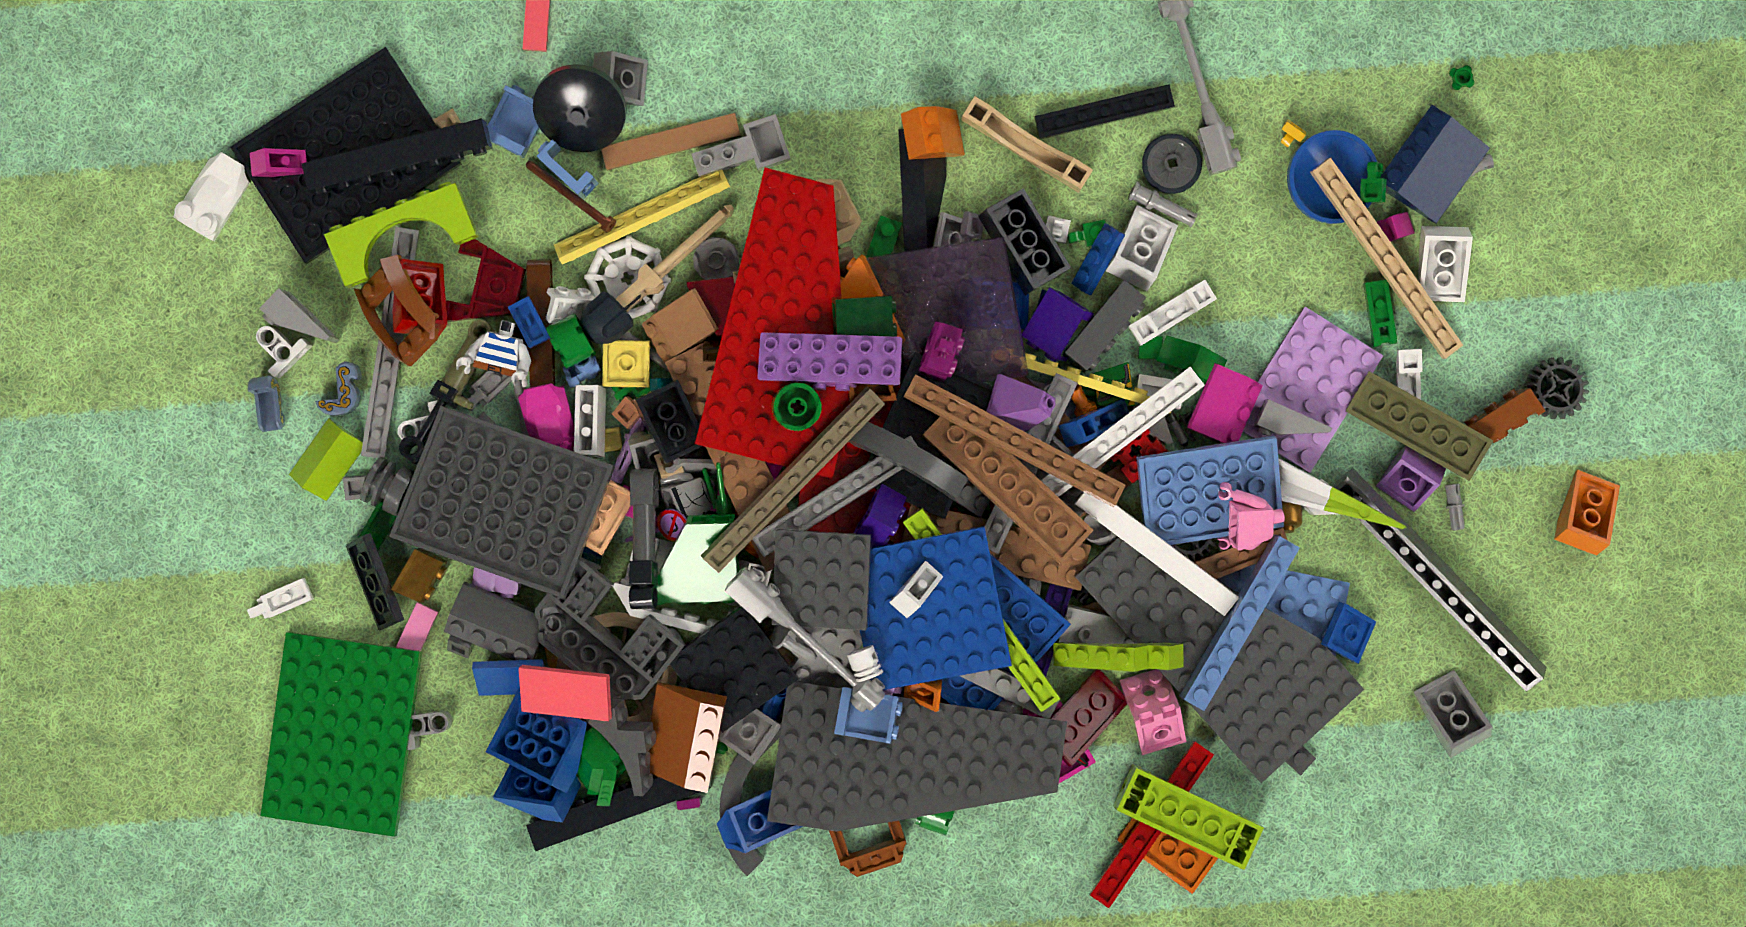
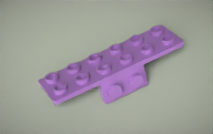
[758,333,903,391]

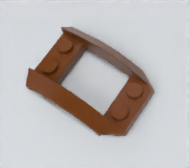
[353,255,439,367]
[829,821,907,877]

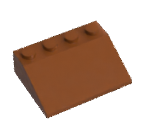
[648,682,727,793]

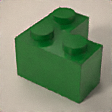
[1156,335,1227,385]

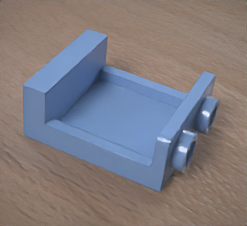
[487,85,540,158]
[536,139,599,200]
[834,687,903,744]

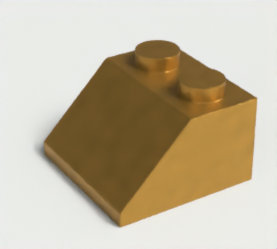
[391,548,447,603]

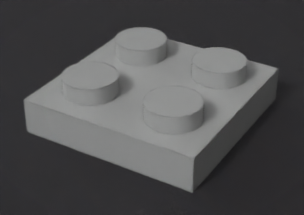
[719,709,781,765]

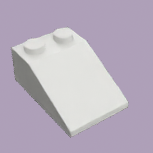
[1106,205,1178,291]
[1418,226,1473,302]

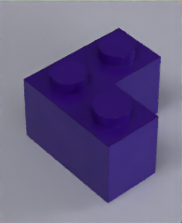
[853,484,906,548]

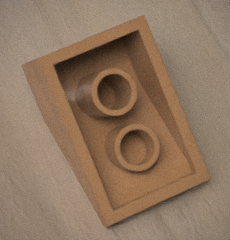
[642,288,718,364]

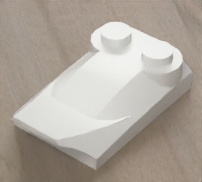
[173,152,250,242]

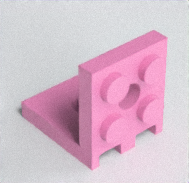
[1120,669,1187,755]

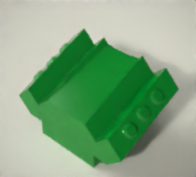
[576,727,626,806]

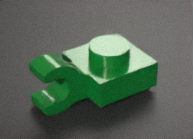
[1360,162,1387,203]
[1067,219,1106,247]

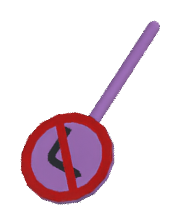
[625,509,686,542]

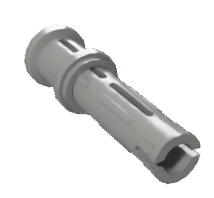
[1128,181,1198,227]

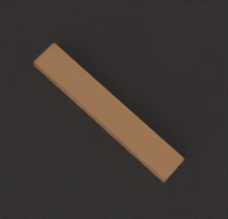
[601,113,741,171]

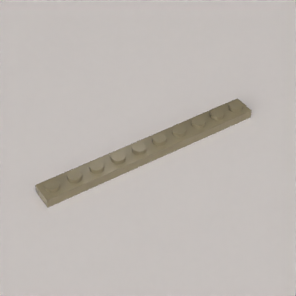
[700,386,885,573]

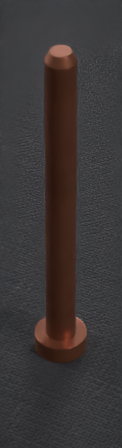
[526,161,616,233]

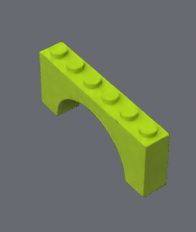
[324,181,479,288]

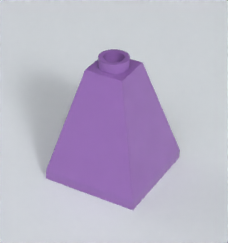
[986,374,1056,432]

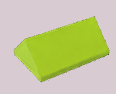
[289,418,363,501]

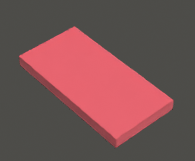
[519,665,612,721]

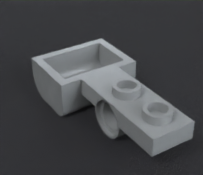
[692,114,791,177]

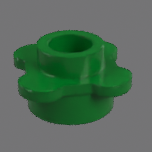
[1449,65,1474,90]

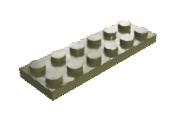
[1346,371,1493,481]

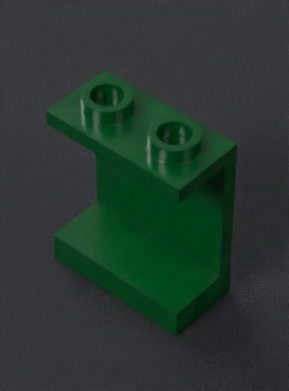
[831,294,897,337]

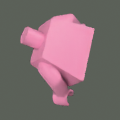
[1217,482,1284,551]

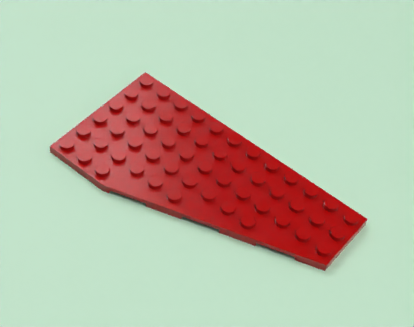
[695,167,849,478]

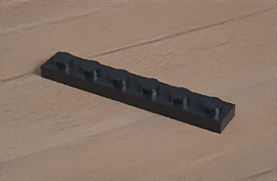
[1034,84,1175,140]

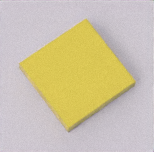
[602,340,650,388]

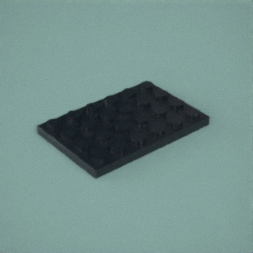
[867,352,994,519]

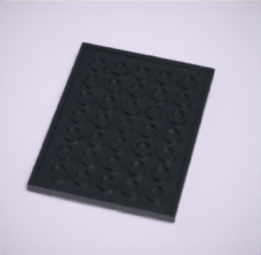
[230,47,462,264]

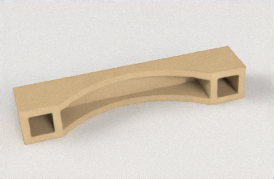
[961,96,1093,193]

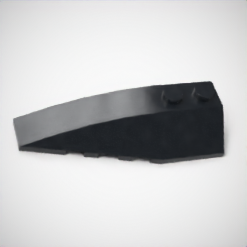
[898,129,947,271]

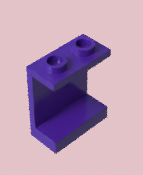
[1021,287,1094,362]

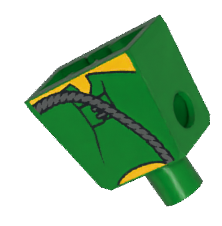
[1081,362,1135,407]

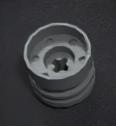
[360,457,414,516]

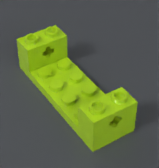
[1113,764,1264,870]

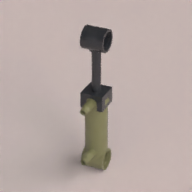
[399,319,496,464]

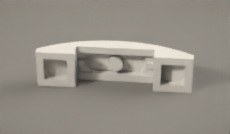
[1129,280,1217,346]
[1396,349,1423,400]

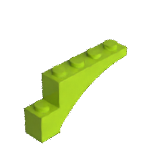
[1053,642,1184,672]

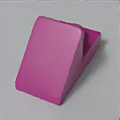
[1377,212,1415,242]

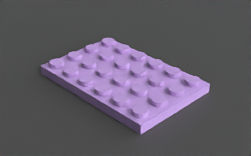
[1243,307,1383,473]

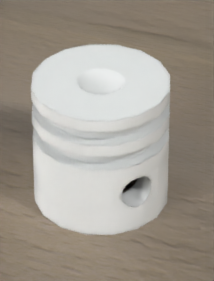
[847,645,883,682]

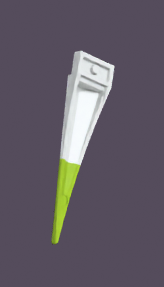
[1278,458,1406,529]

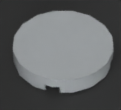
[693,237,739,280]

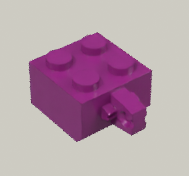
[917,322,965,382]

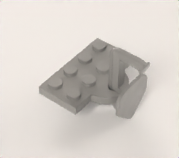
[771,625,862,687]

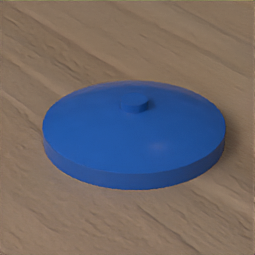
[1287,130,1377,224]

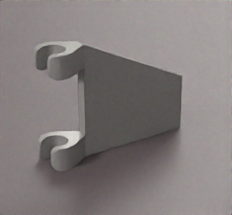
[664,458,717,477]

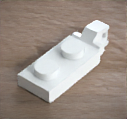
[247,578,314,619]

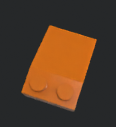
[901,106,965,160]
[1554,470,1620,556]

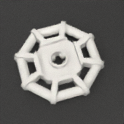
[584,235,671,319]

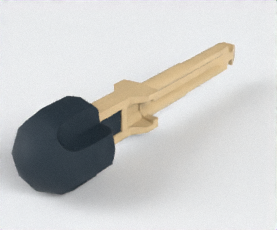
[580,204,734,344]

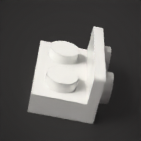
[546,286,595,323]

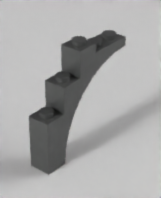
[580,699,657,796]

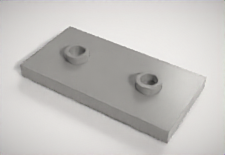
[1057,605,1146,670]

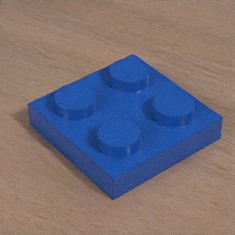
[1321,602,1376,664]

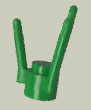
[702,462,735,515]

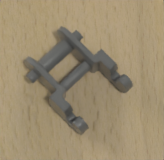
[1179,406,1196,441]

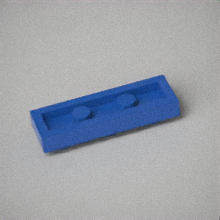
[1071,223,1125,295]

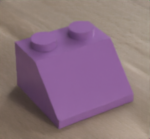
[1376,445,1446,512]

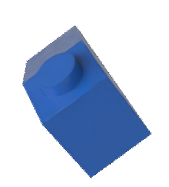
[1058,398,1129,447]

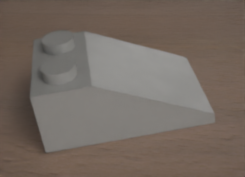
[259,288,339,343]
[1414,670,1493,758]

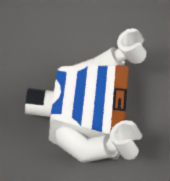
[456,320,531,387]

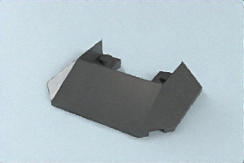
[535,557,686,700]

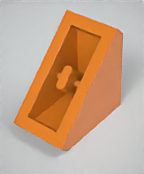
[903,679,942,712]

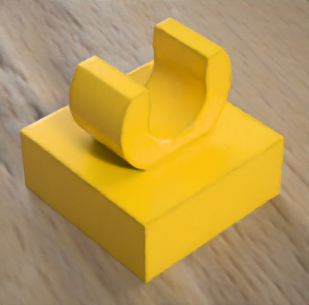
[1281,119,1307,147]

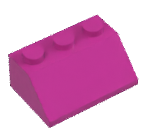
[1187,364,1263,444]

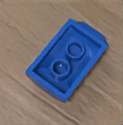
[717,788,803,853]

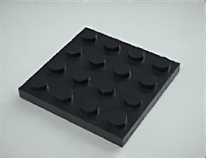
[670,606,798,733]

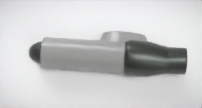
[1165,411,1188,446]

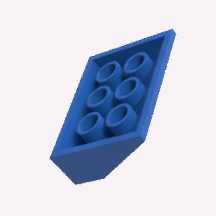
[485,689,587,793]

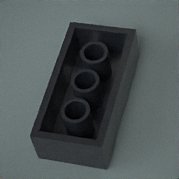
[978,188,1071,296]

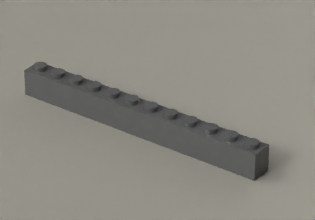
[1333,467,1547,692]

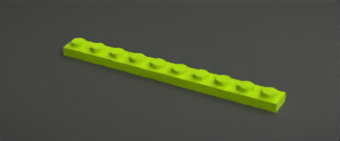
[903,508,1061,712]

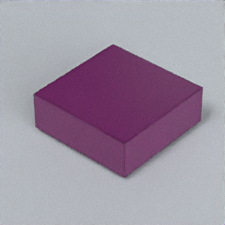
[676,795,702,810]

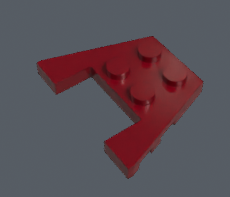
[446,239,526,322]

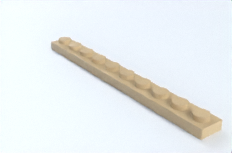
[1310,158,1463,359]

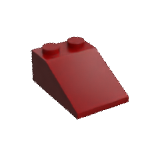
[392,259,448,338]

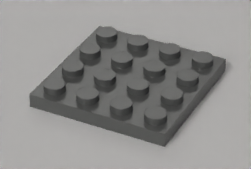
[772,529,871,630]

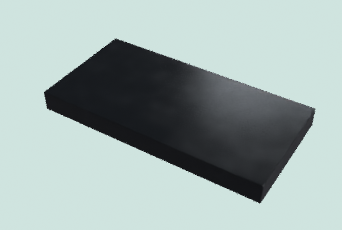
[346,533,404,631]

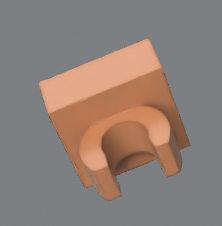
[611,396,641,429]

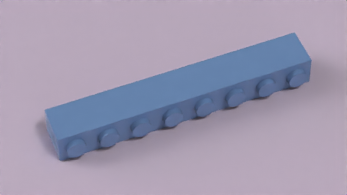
[1179,534,1300,711]

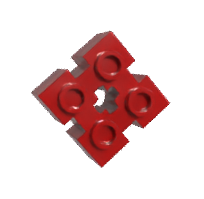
[1110,429,1168,484]

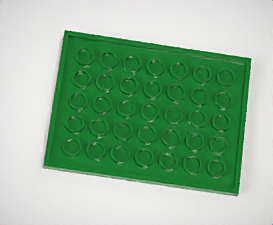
[260,632,422,837]

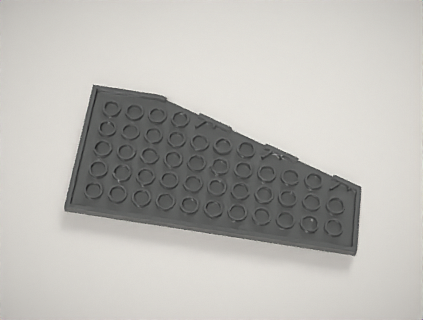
[1074,537,1364,783]
[767,682,1067,831]

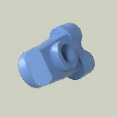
[563,356,602,388]

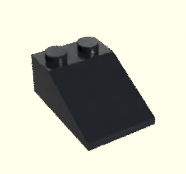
[632,380,702,464]

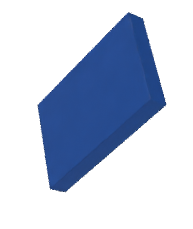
[472,659,544,696]

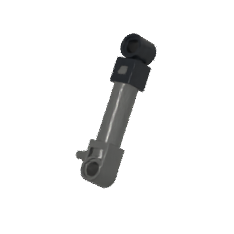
[629,468,659,609]

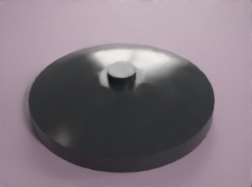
[533,64,627,152]

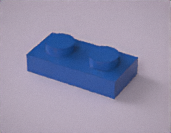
[508,296,551,349]

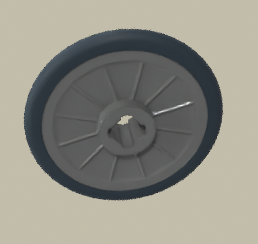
[1142,134,1202,194]

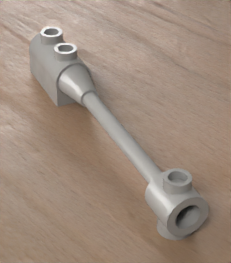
[1157,0,1241,176]
[725,567,885,712]

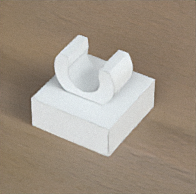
[1046,215,1071,244]

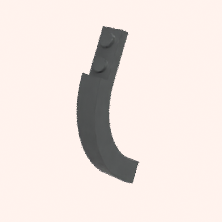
[848,422,990,518]
[719,717,782,876]

